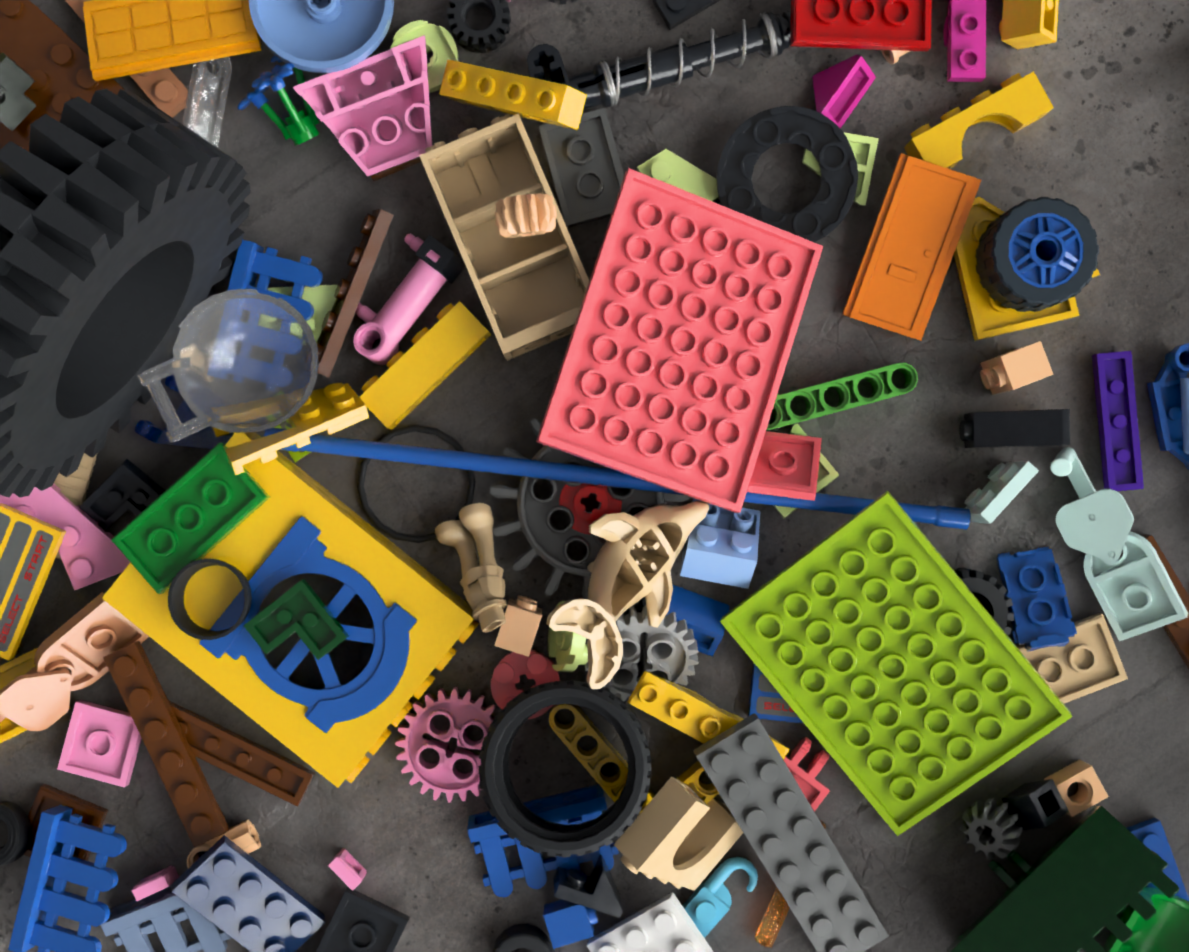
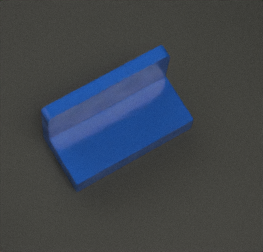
[665,585,730,657]

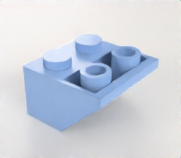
[680,498,760,589]

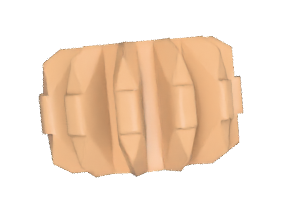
[495,193,557,238]

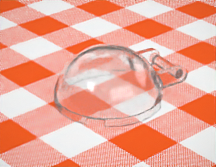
[137,289,319,443]

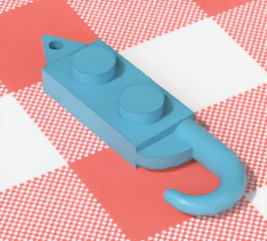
[682,857,758,938]

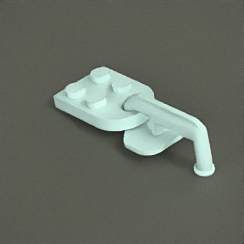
[1050,447,1188,642]

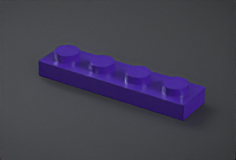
[1092,351,1144,491]

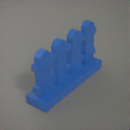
[206,240,323,394]
[467,784,619,897]
[8,805,127,952]

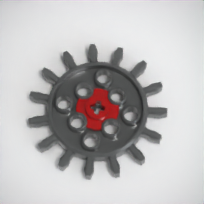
[489,418,692,599]

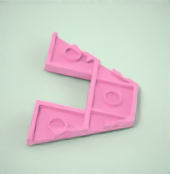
[0,483,130,591]

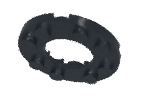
[717,106,858,242]

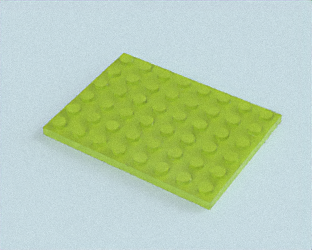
[720,491,1072,836]

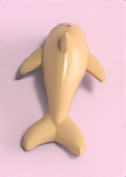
[546,501,709,689]

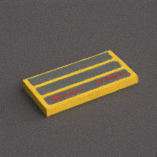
[0,503,66,661]

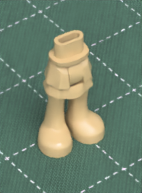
[435,503,507,633]

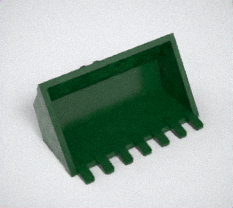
[946,805,1179,952]

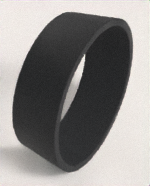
[168,559,252,640]

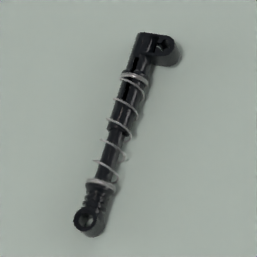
[527,11,793,110]

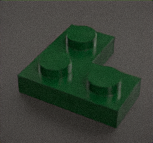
[244,579,349,660]

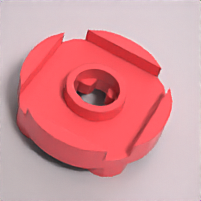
[491,649,560,719]

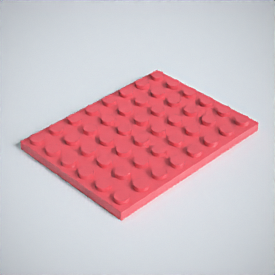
[536,168,823,513]

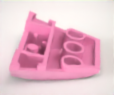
[293,35,433,177]

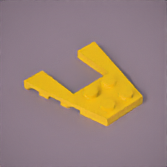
[207,383,369,475]

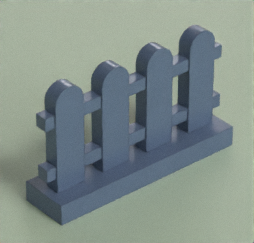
[101,884,244,952]

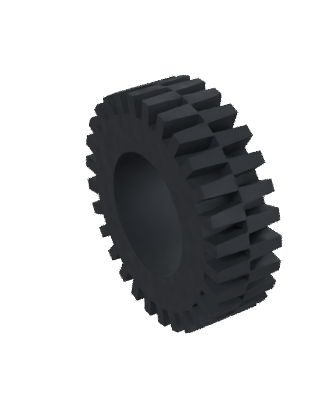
[0,89,251,497]

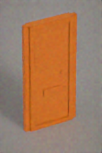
[842,153,981,341]

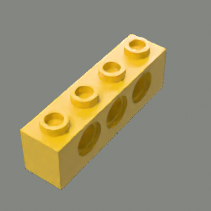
[439,59,587,130]

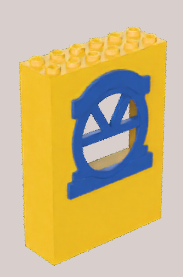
[102,429,479,788]

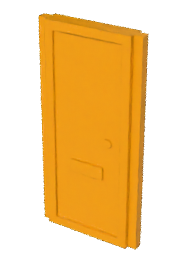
[83,0,262,81]

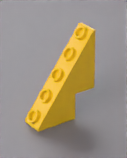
[627,671,789,760]

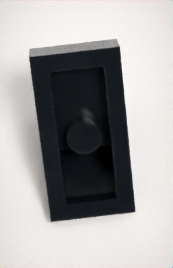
[553,855,623,918]

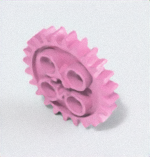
[395,687,495,803]

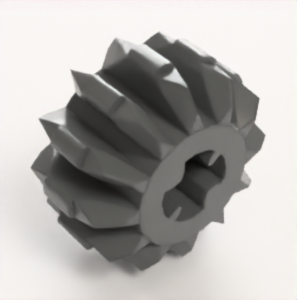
[959,797,1023,860]

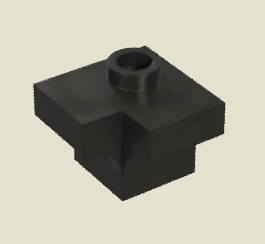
[0,52,36,131]

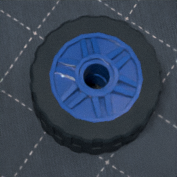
[975,197,1099,312]

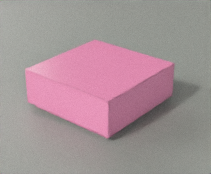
[328,848,367,891]
[132,866,179,901]

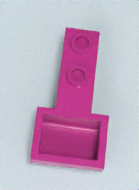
[943,0,986,82]

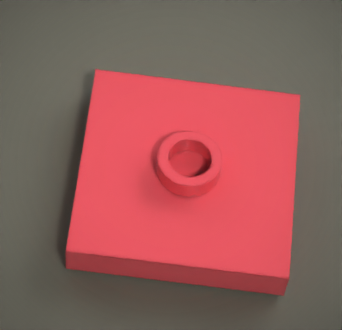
[747,431,822,501]

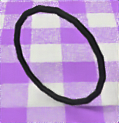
[357,425,476,543]

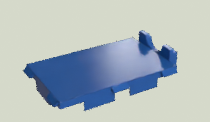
[996,546,1077,652]

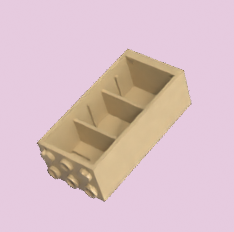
[419,114,589,361]

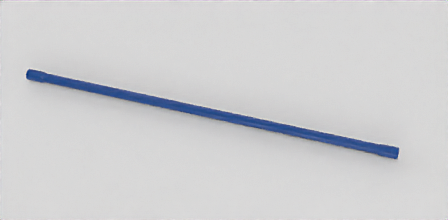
[264,427,971,530]

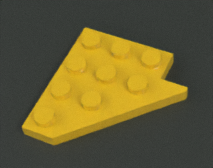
[954,197,1100,341]

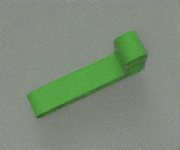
[766,363,918,431]

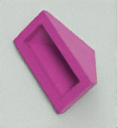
[812,54,876,128]

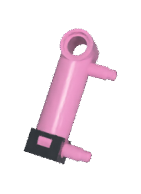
[353,233,466,365]

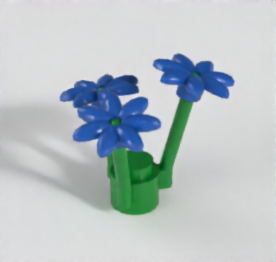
[238,56,320,146]

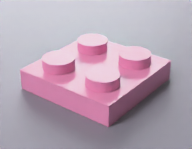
[57,700,142,787]

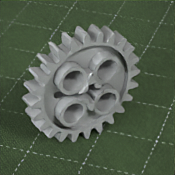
[585,605,699,702]

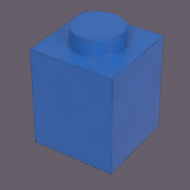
[543,899,598,949]

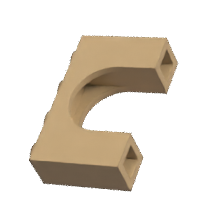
[614,776,743,891]

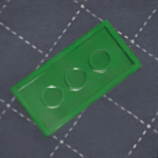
[111,443,270,594]

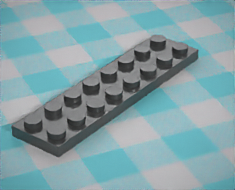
[693,713,889,952]

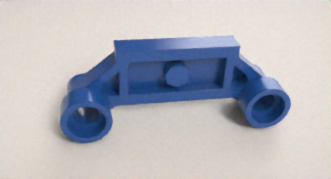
[1147,343,1189,470]

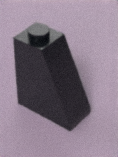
[959,409,1070,448]

